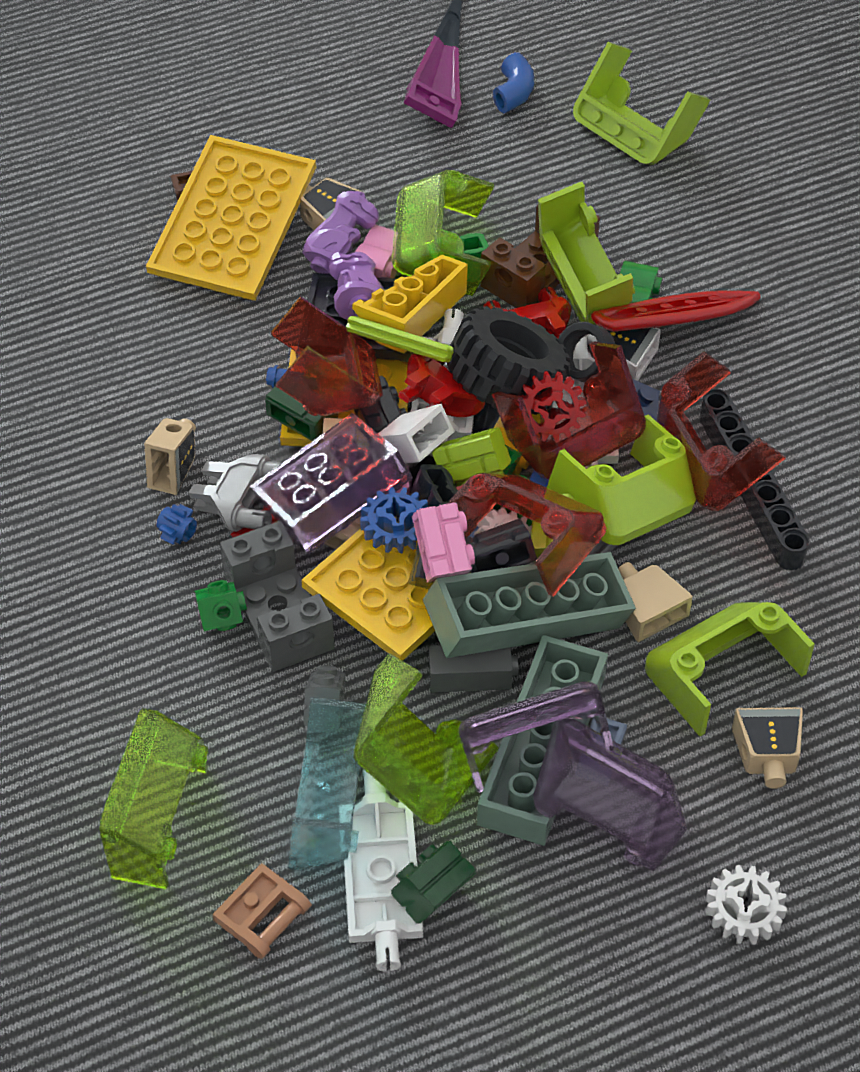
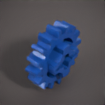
[360,487,428,553]

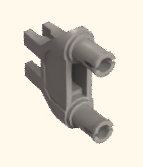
[189,454,297,531]

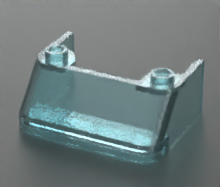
[288,697,371,871]

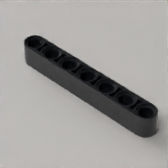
[699,388,810,571]

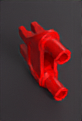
[483,287,571,339]
[397,353,485,417]

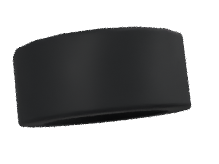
[558,322,616,383]

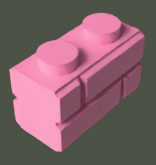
[412,503,475,582]

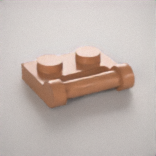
[213,863,311,959]

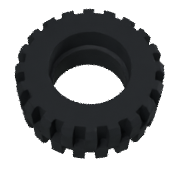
[447,307,570,415]

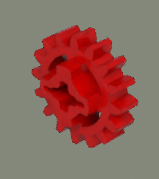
[516,371,587,442]

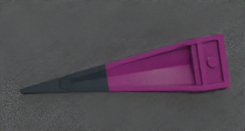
[403,0,462,128]

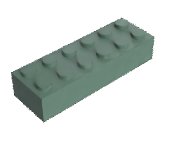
[423,552,636,658]
[477,635,608,846]

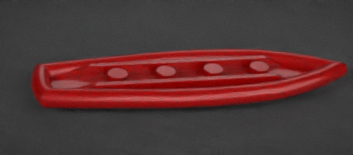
[591,290,761,332]

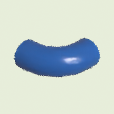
[493,52,534,113]

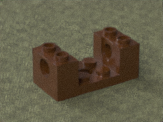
[480,190,600,308]

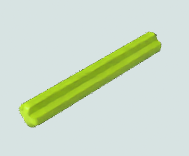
[346,316,454,363]

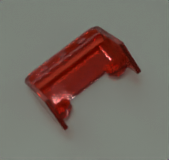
[270,296,383,416]
[492,341,646,480]
[657,351,786,511]
[447,473,607,597]

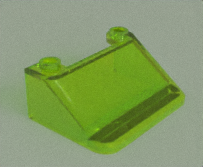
[353,653,499,825]

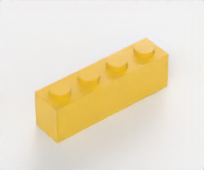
[352,255,468,354]

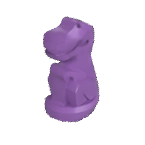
[303,191,379,274]
[328,252,385,320]

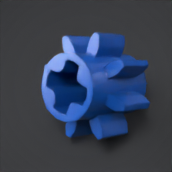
[156,504,197,545]

